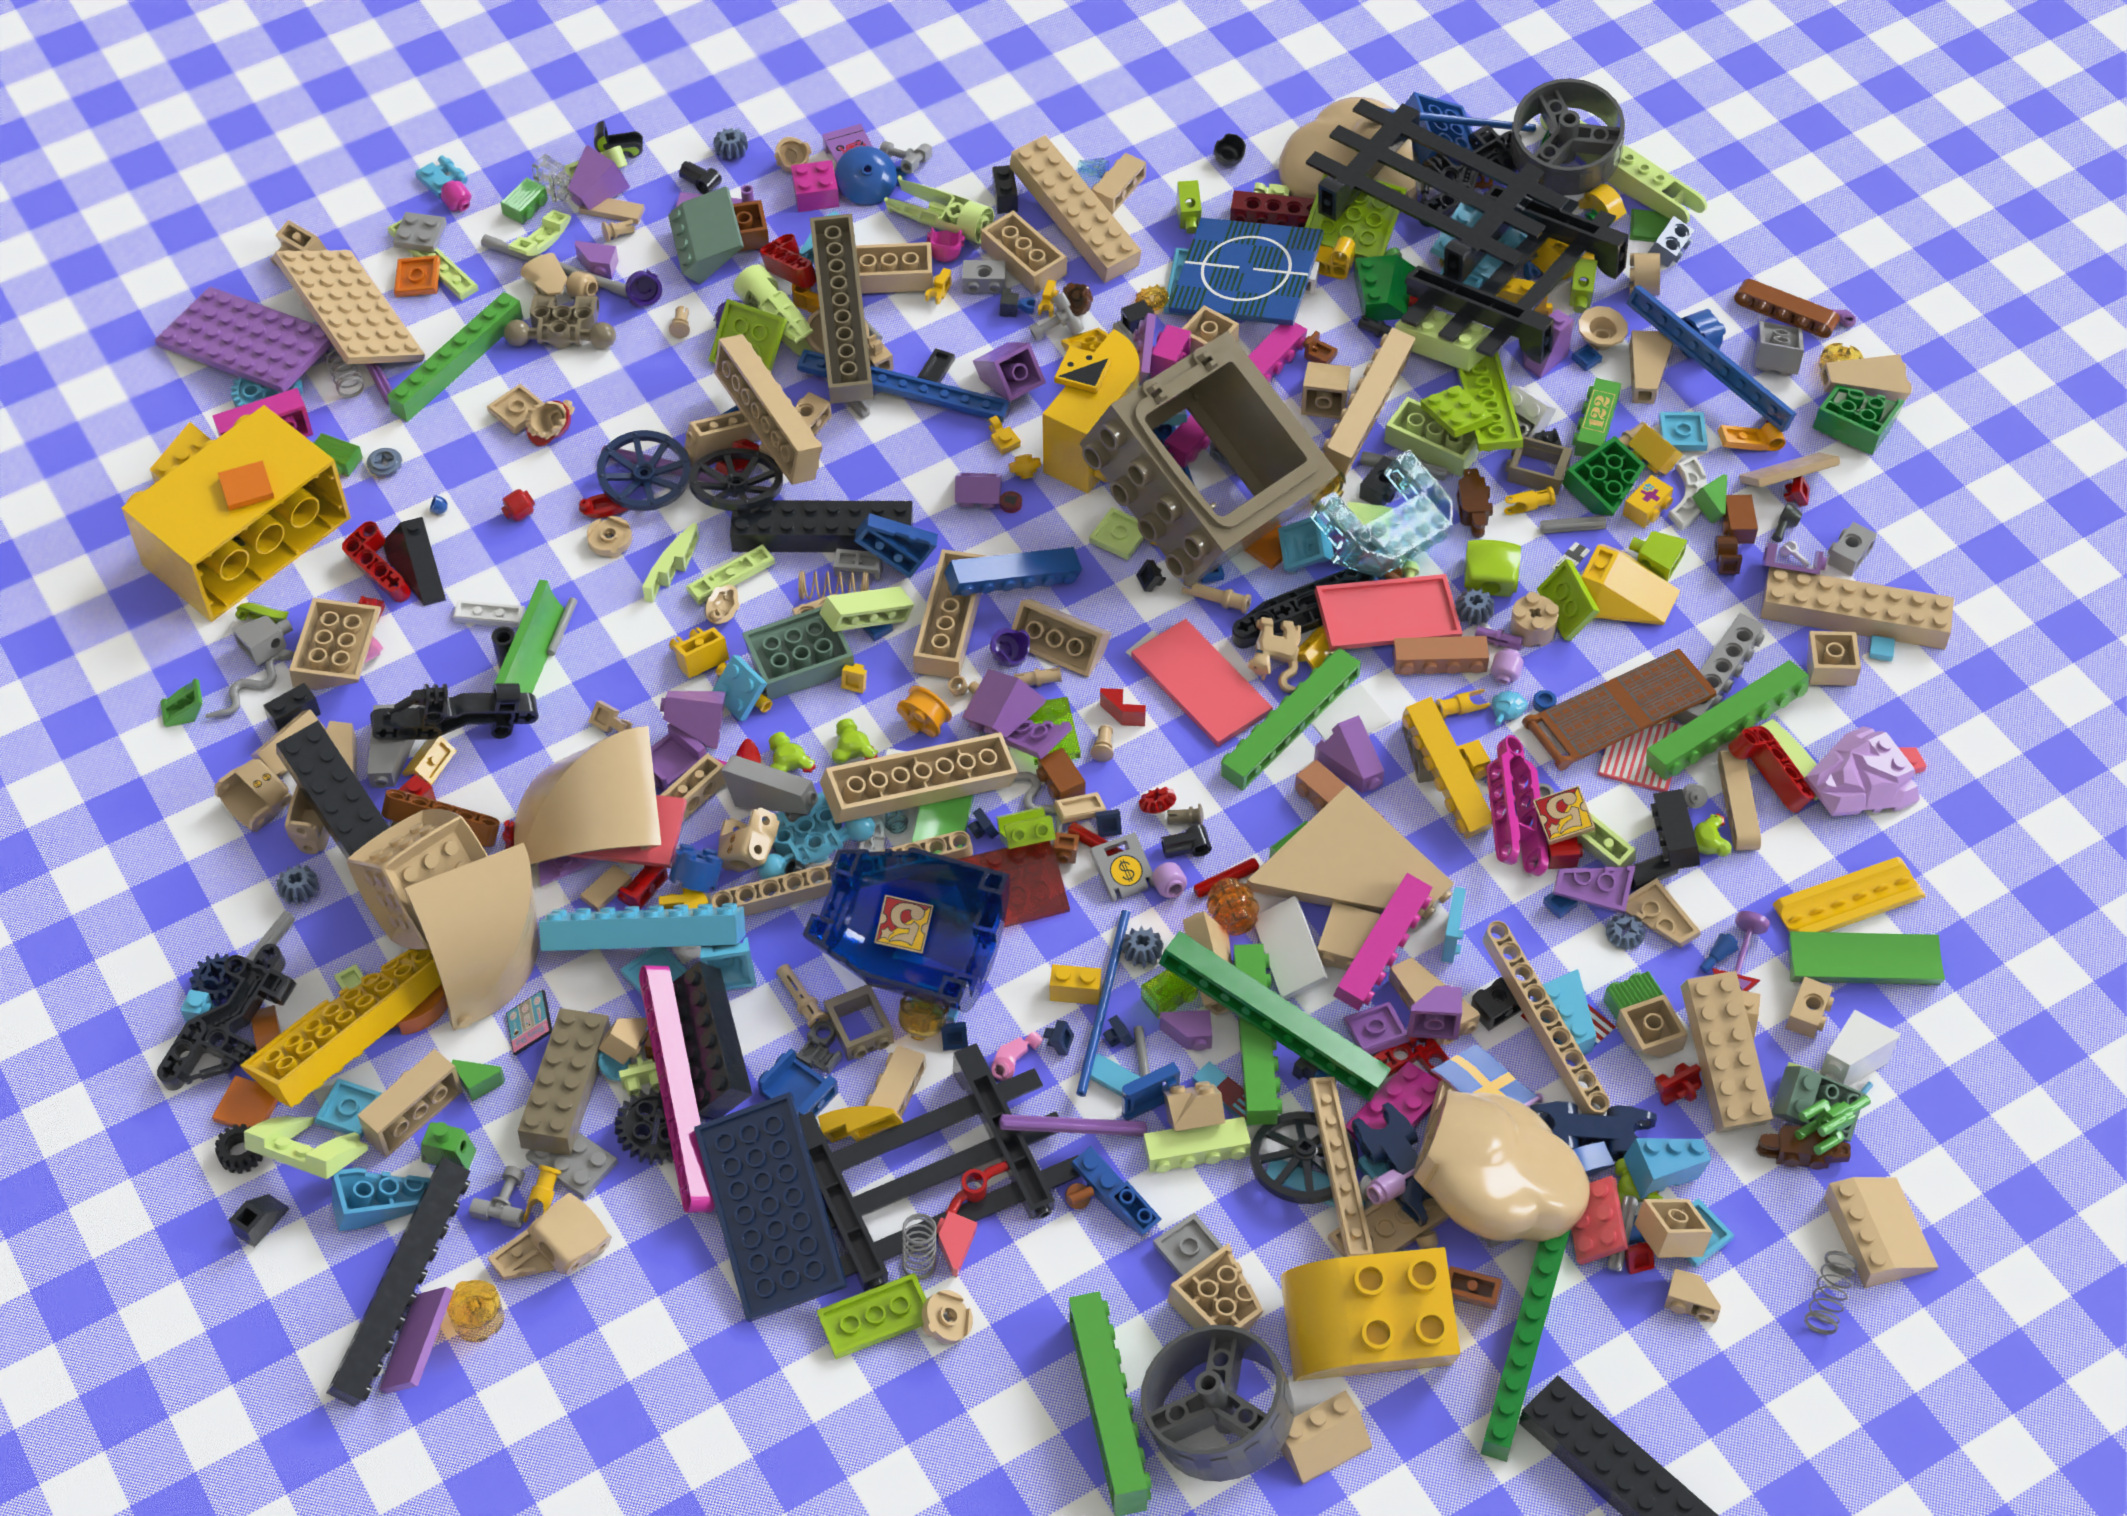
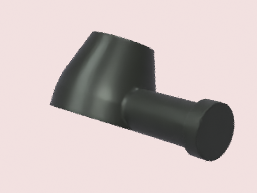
[1771,503,1802,542]

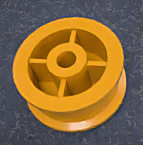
[896,685,952,738]

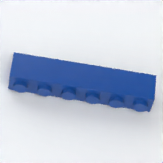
[944,547,1083,596]

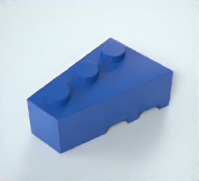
[854,513,938,578]

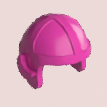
[927,227,965,262]

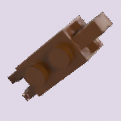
[1456,468,1493,538]
[1756,1125,1851,1170]

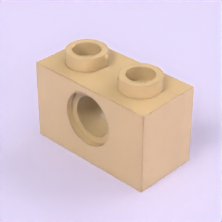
[1785,977,1835,1039]

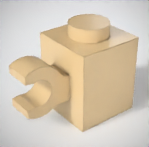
[867,334,894,371]

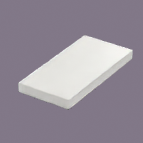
[1252,896,1328,1000]

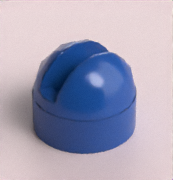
[430,495,448,514]

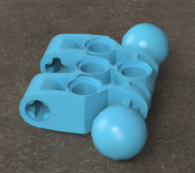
[758,791,875,880]

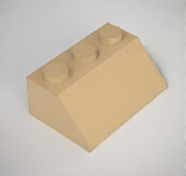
[1281,1390,1372,1485]

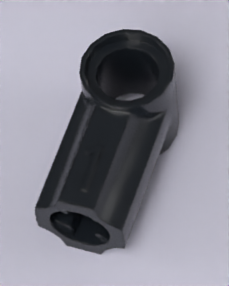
[679,161,722,194]
[1161,825,1212,858]

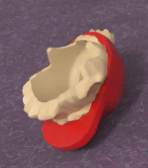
[525,400,575,447]

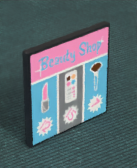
[506,989,552,1056]

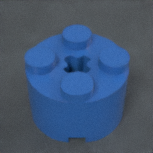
[1679,309,1726,358]
[669,844,723,892]

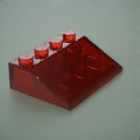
[955,841,1070,934]

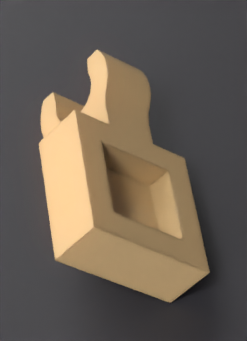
[588,701,633,732]

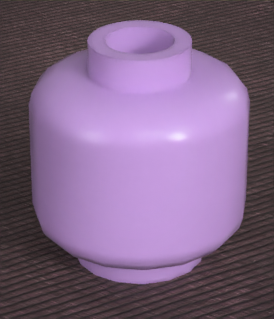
[1490,648,1524,685]
[1152,862,1187,898]

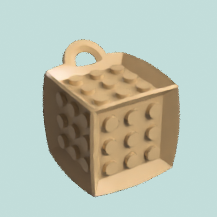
[347,809,488,950]

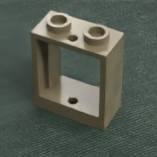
[1505,436,1573,495]
[823,983,894,1061]

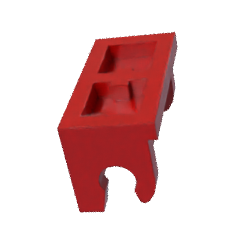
[617,865,668,910]

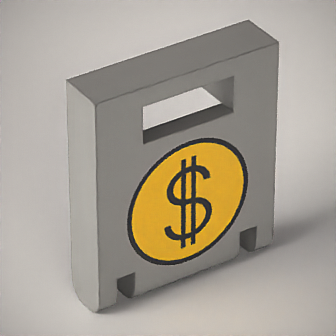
[1090,832,1155,902]

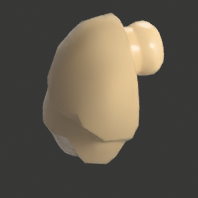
[705,585,740,625]

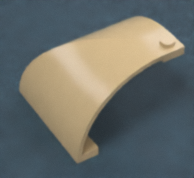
[514,726,661,868]
[405,843,539,1031]

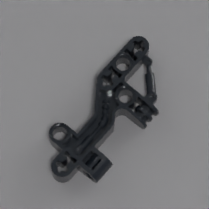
[1419,125,1522,227]
[370,683,539,740]
[157,944,297,1091]

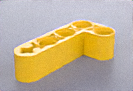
[1315,236,1355,280]

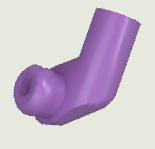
[1831,309,1856,327]

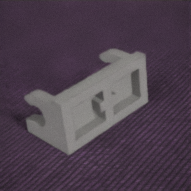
[833,549,883,580]

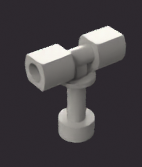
[879,141,932,174]
[1029,292,1085,342]
[469,1166,525,1229]

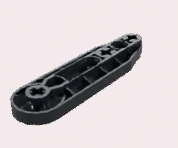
[1232,564,1387,649]

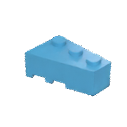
[1623,1138,1712,1199]

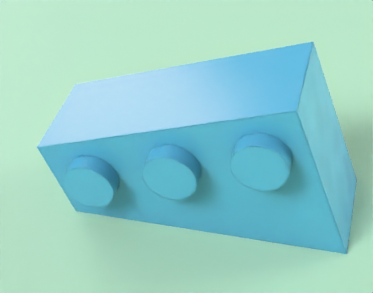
[1533,969,1596,1055]

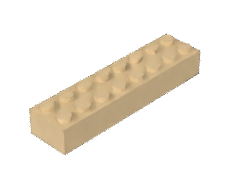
[1010,135,1142,283]
[1322,327,1416,485]
[714,334,822,485]
[1760,566,1954,650]
[820,732,1018,824]

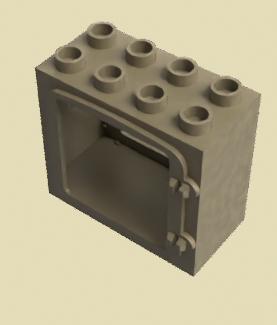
[1080,331,1339,587]

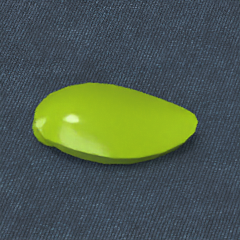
[235,602,289,624]

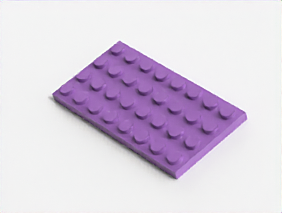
[155,287,333,392]

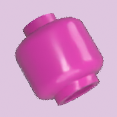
[440,180,472,212]

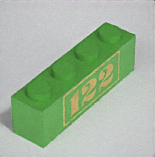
[1572,378,1622,457]

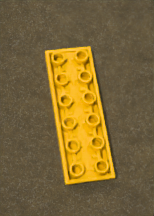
[1772,857,1926,932]

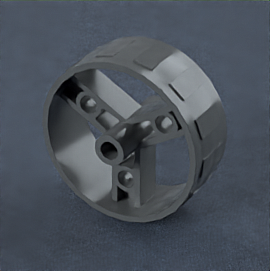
[1510,78,1625,196]
[1140,1325,1294,1482]

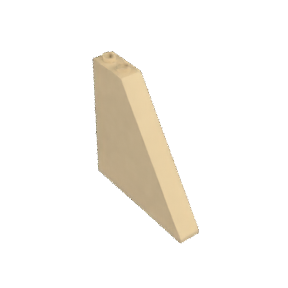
[1245,785,1454,923]

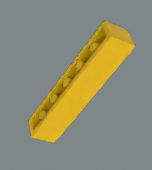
[1402,696,1493,839]

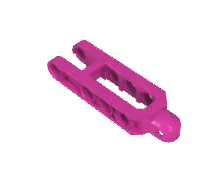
[1486,735,1549,877]

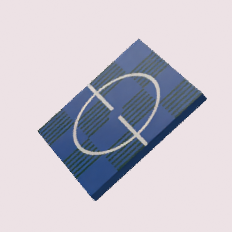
[1169,218,1324,326]

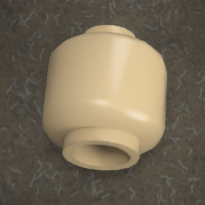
[566,271,598,298]

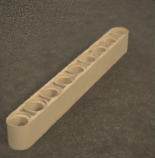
[1482,921,1610,1115]

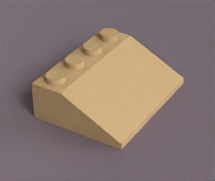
[289,598,381,690]
[1824,1177,1939,1288]

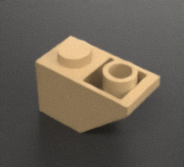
[598,1018,648,1065]
[1664,1268,1721,1323]

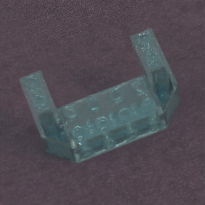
[1309,450,1453,577]

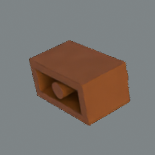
[1721,494,1758,544]
[1036,747,1086,800]
[1449,1266,1503,1310]

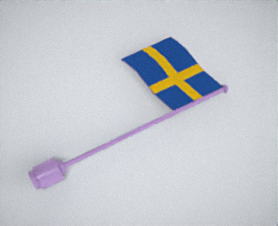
[1366,1045,1544,1205]

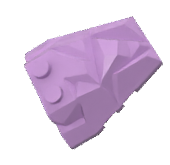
[1804,726,1920,816]

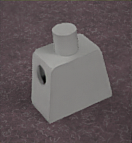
[232,616,293,666]

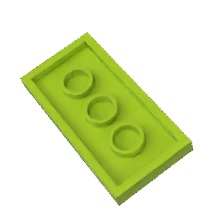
[816,1273,926,1359]

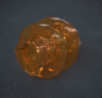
[1206,878,1260,936]

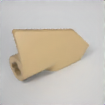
[520,253,568,296]

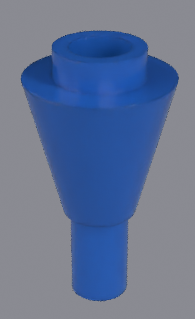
[1700,933,1739,973]

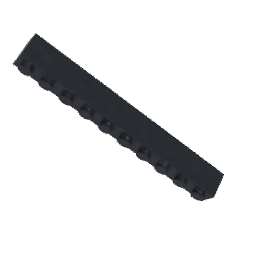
[326,1157,471,1407]

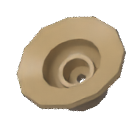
[1578,306,1628,350]

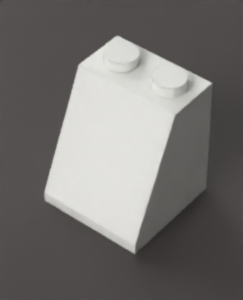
[1820,1010,1901,1086]

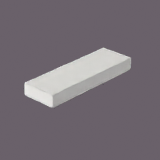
[453,600,526,628]

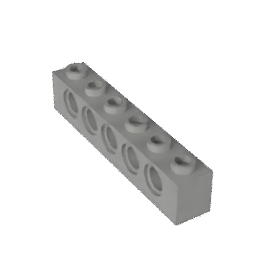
[1673,613,1765,725]

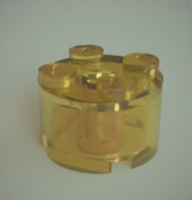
[447,1280,505,1342]

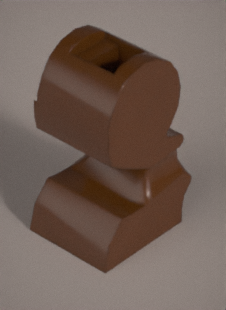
[1714,536,1742,574]

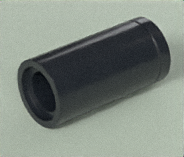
[491,626,515,669]
[1630,854,1678,891]

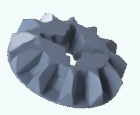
[366,448,403,478]
[1606,913,1646,949]

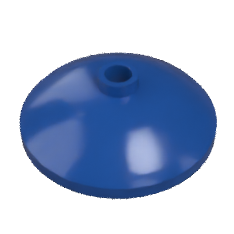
[835,146,897,206]

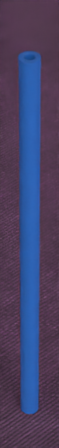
[1383,108,1536,132]
[1076,910,1131,1097]

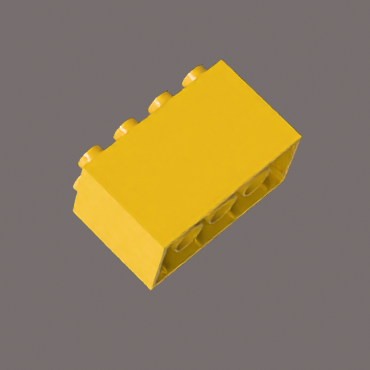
[121,405,351,623]

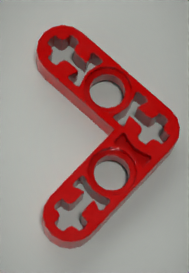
[1373,1037,1450,1081]

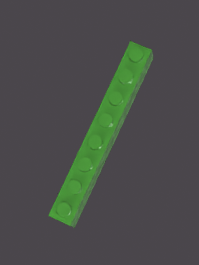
[387,292,523,422]
[1221,648,1361,791]
[1646,660,1809,781]
[1233,944,1282,1125]

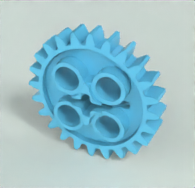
[231,376,303,407]

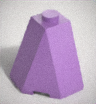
[568,145,630,210]
[1523,309,1574,378]
[660,691,726,749]
[1314,715,1384,793]

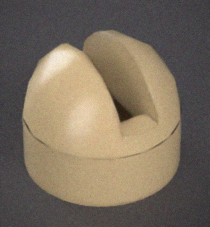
[948,676,968,696]
[1416,1231,1438,1249]

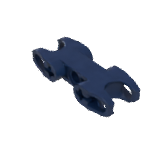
[1530,1101,1657,1161]
[1352,1102,1434,1227]

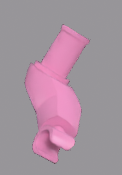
[991,1032,1043,1081]

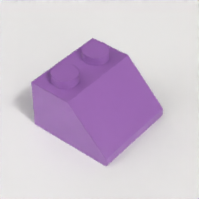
[955,472,1002,508]
[1407,985,1462,1040]

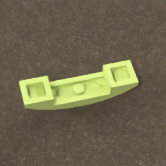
[508,209,571,256]

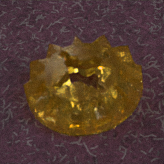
[1135,284,1169,311]

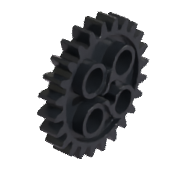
[614,1088,673,1165]

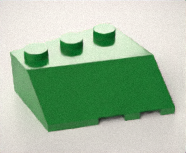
[1354,255,1416,321]
[1812,385,1905,455]
[1562,436,1646,516]

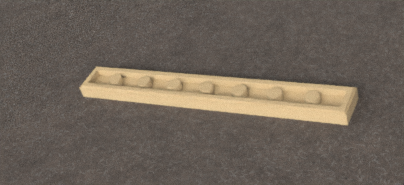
[1308,1077,1374,1257]

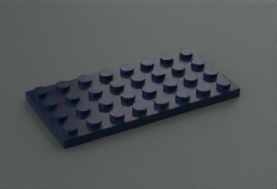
[694,1092,848,1322]

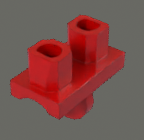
[1655,1062,1702,1106]

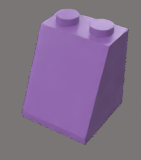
[972,342,1046,401]
[962,669,1046,738]

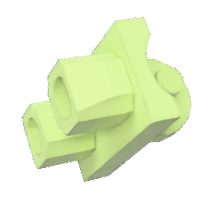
[619,1054,660,1097]

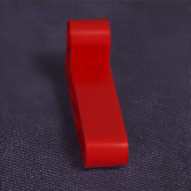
[760,234,817,288]
[342,521,411,602]
[1728,726,1815,813]

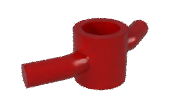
[945,1161,1009,1215]

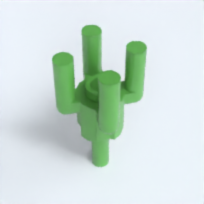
[1795,1095,1871,1155]

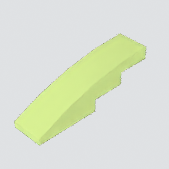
[642,523,699,602]
[1760,719,1818,801]

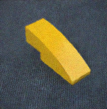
[818,1106,903,1143]

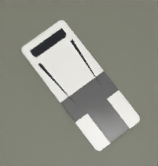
[1552,542,1590,570]

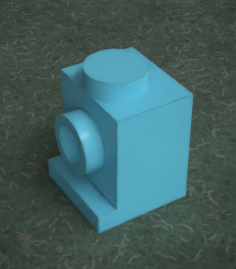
[181,990,218,1023]

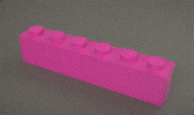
[1333,873,1433,1011]

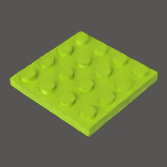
[1305,174,1407,258]

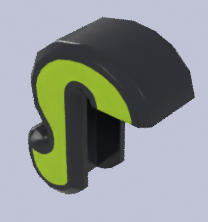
[594,120,643,157]

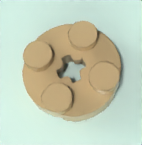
[587,516,633,559]
[922,1290,973,1344]

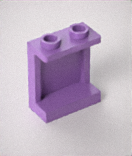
[651,723,706,792]

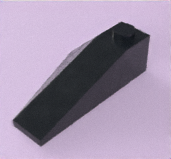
[383,517,446,606]

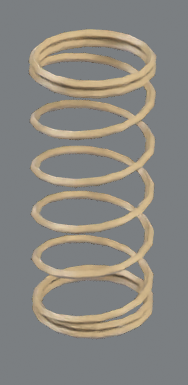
[798,571,869,600]

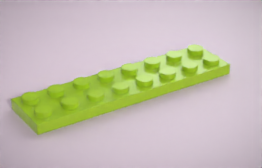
[1456,351,1523,452]

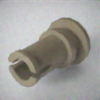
[1167,803,1204,825]

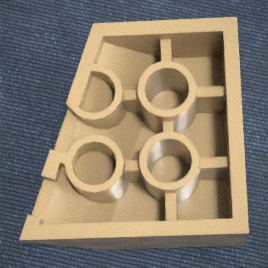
[1167,1243,1263,1331]

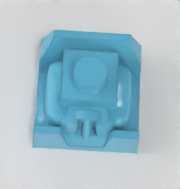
[1278,515,1334,573]
[700,937,757,990]

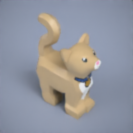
[1247,617,1301,693]

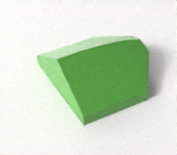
[160,678,203,727]

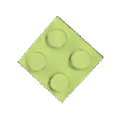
[1089,507,1144,560]

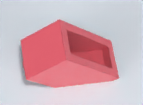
[936,1211,978,1277]

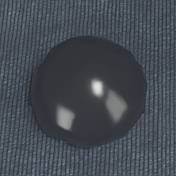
[1213,133,1246,166]

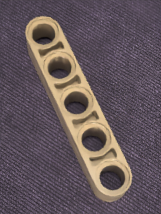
[1717,751,1761,851]

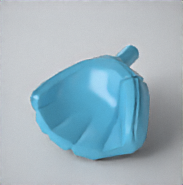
[1492,691,1528,726]
[598,1051,631,1082]

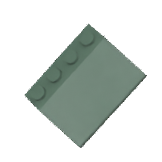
[668,186,744,284]
[742,606,854,700]

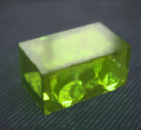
[1141,970,1198,1019]

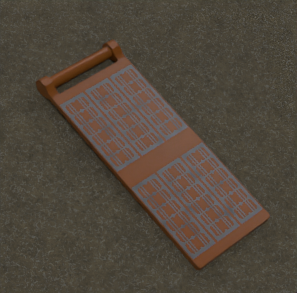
[1522,649,1716,771]

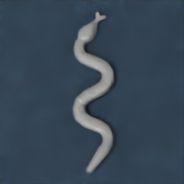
[205,649,295,718]
[1008,748,1063,833]

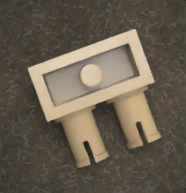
[270,220,327,267]

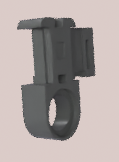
[796,1021,842,1074]

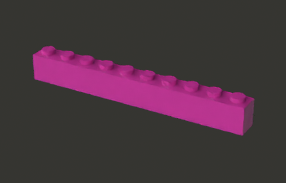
[1164,322,1308,468]

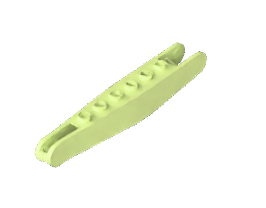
[1540,116,1708,224]

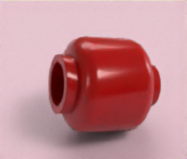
[501,489,536,522]

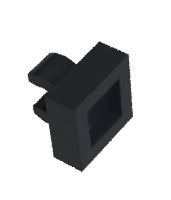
[1534,428,1562,446]
[1136,559,1166,592]

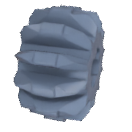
[713,127,748,161]
[1456,588,1495,626]
[276,863,319,906]
[1122,925,1164,968]

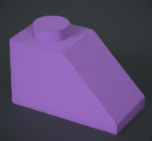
[575,241,619,279]
[1159,1010,1212,1051]

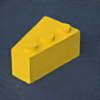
[150,422,211,483]

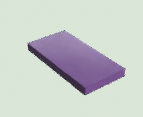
[379,1286,453,1394]

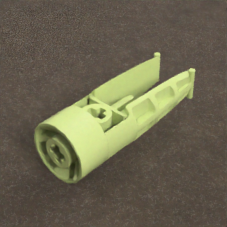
[884,176,994,244]
[733,265,815,357]

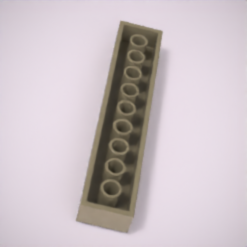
[810,214,874,404]

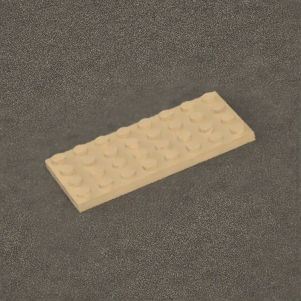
[273,249,425,364]

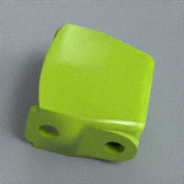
[1464,540,1521,597]

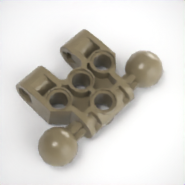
[504,294,616,349]

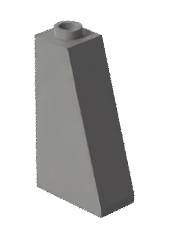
[367,704,419,788]
[721,755,819,814]

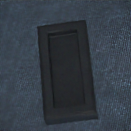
[917,348,955,383]

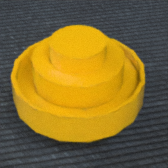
[1008,454,1042,479]

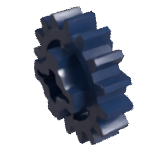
[189,953,242,1005]

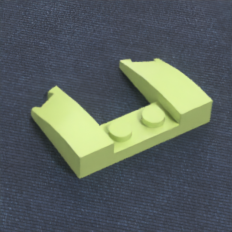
[244,1115,368,1179]

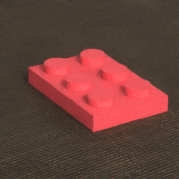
[1571,1175,1628,1265]

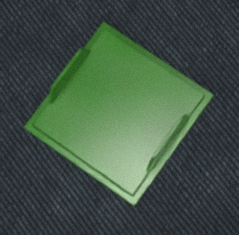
[1630,209,1671,242]

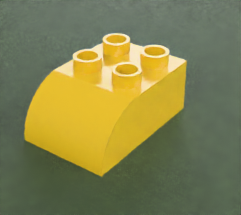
[1042,329,1140,494]
[1280,1247,1461,1381]

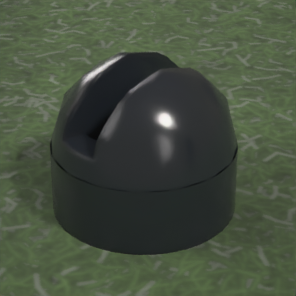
[785,859,806,874]

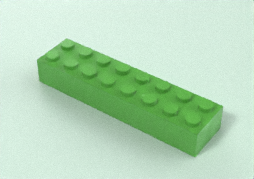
[1069,1291,1152,1516]

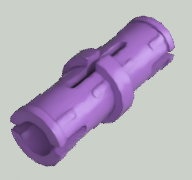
[1475,625,1523,651]

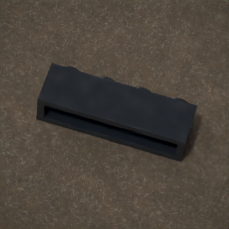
[1650,789,1700,870]

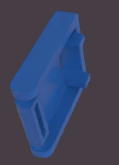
[1122,1062,1180,1120]

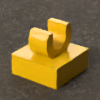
[841,663,867,694]

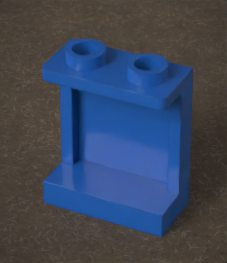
[758,1048,839,1117]

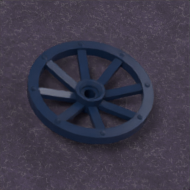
[597,430,691,511]

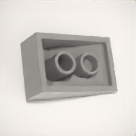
[1754,321,1804,376]

